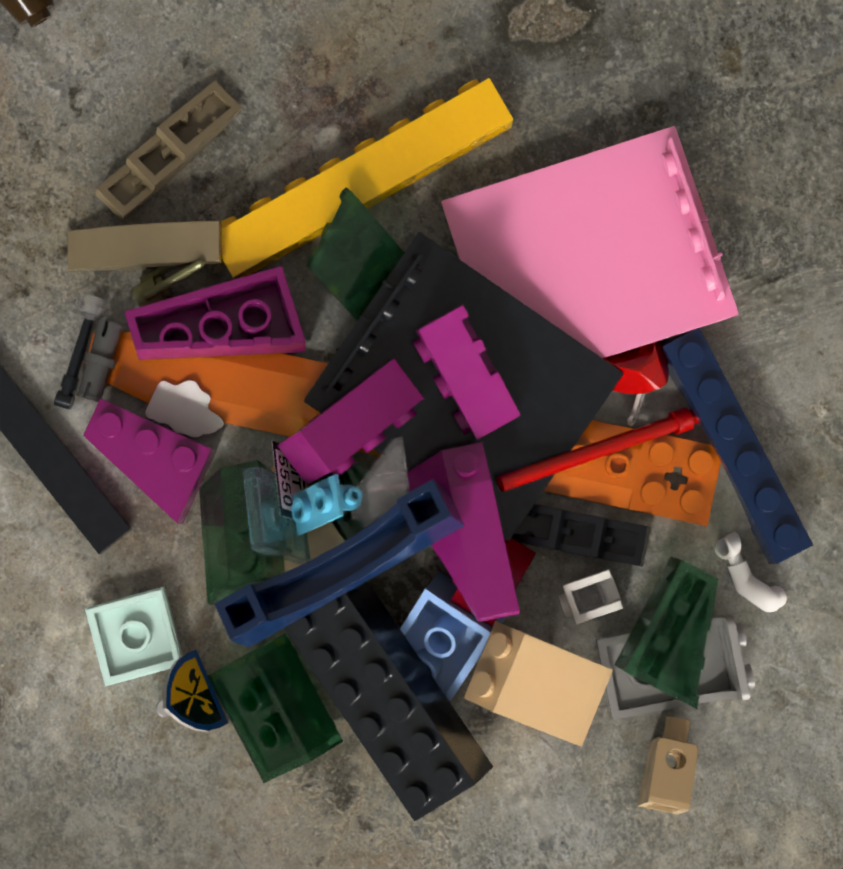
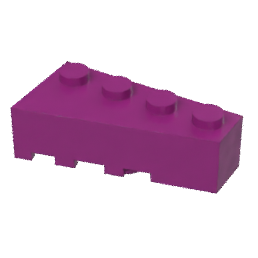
[125,266,306,360]

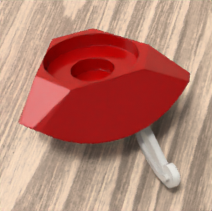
[603,340,669,426]

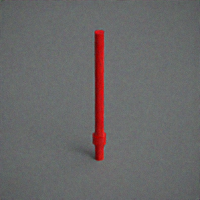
[497,407,699,492]

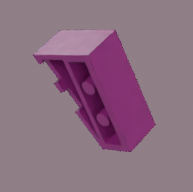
[412,305,521,440]
[83,398,216,524]

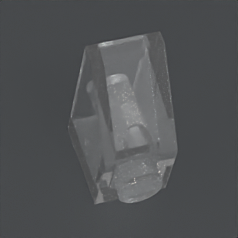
[350,437,410,527]

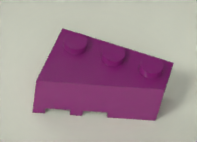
[277,359,424,485]

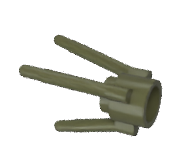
[132,259,204,307]

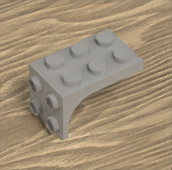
[596,615,755,720]

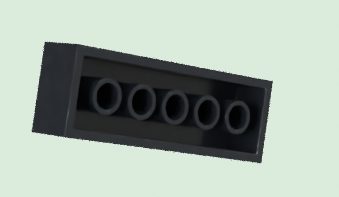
[284,581,494,822]

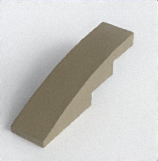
[95,80,242,222]
[68,221,222,271]

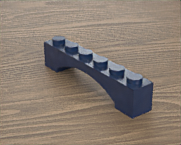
[661,328,813,564]
[214,479,465,647]

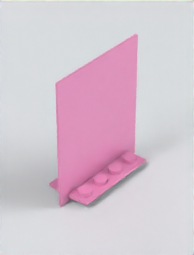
[441,126,739,358]

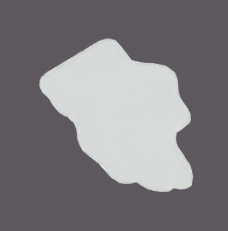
[145,380,224,438]

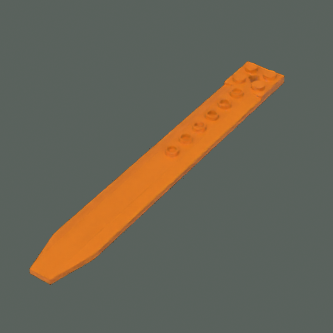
[86,332,721,526]

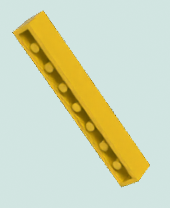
[221,78,513,280]

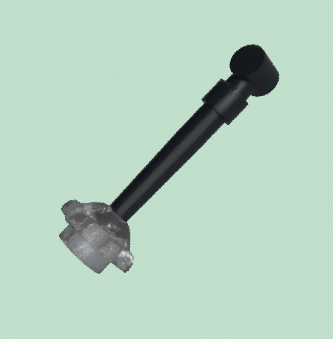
[54,293,113,410]

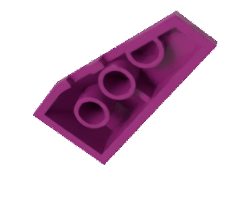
[403,442,520,622]

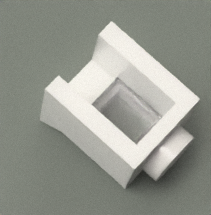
[559,568,623,624]

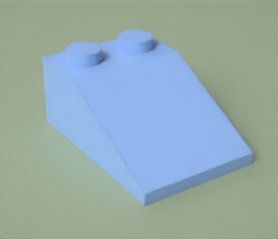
[400,572,507,702]

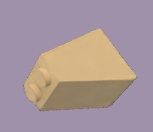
[464,621,613,747]

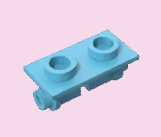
[291,474,363,536]

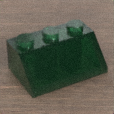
[199,460,285,605]
[207,633,343,783]

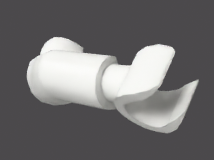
[714,531,787,612]

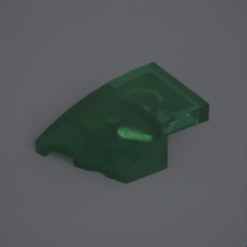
[306,187,405,322]

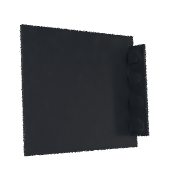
[304,232,623,541]

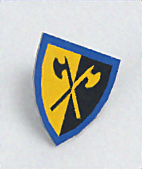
[156,650,228,732]

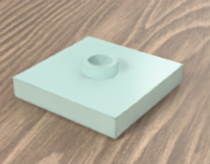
[85,586,183,686]

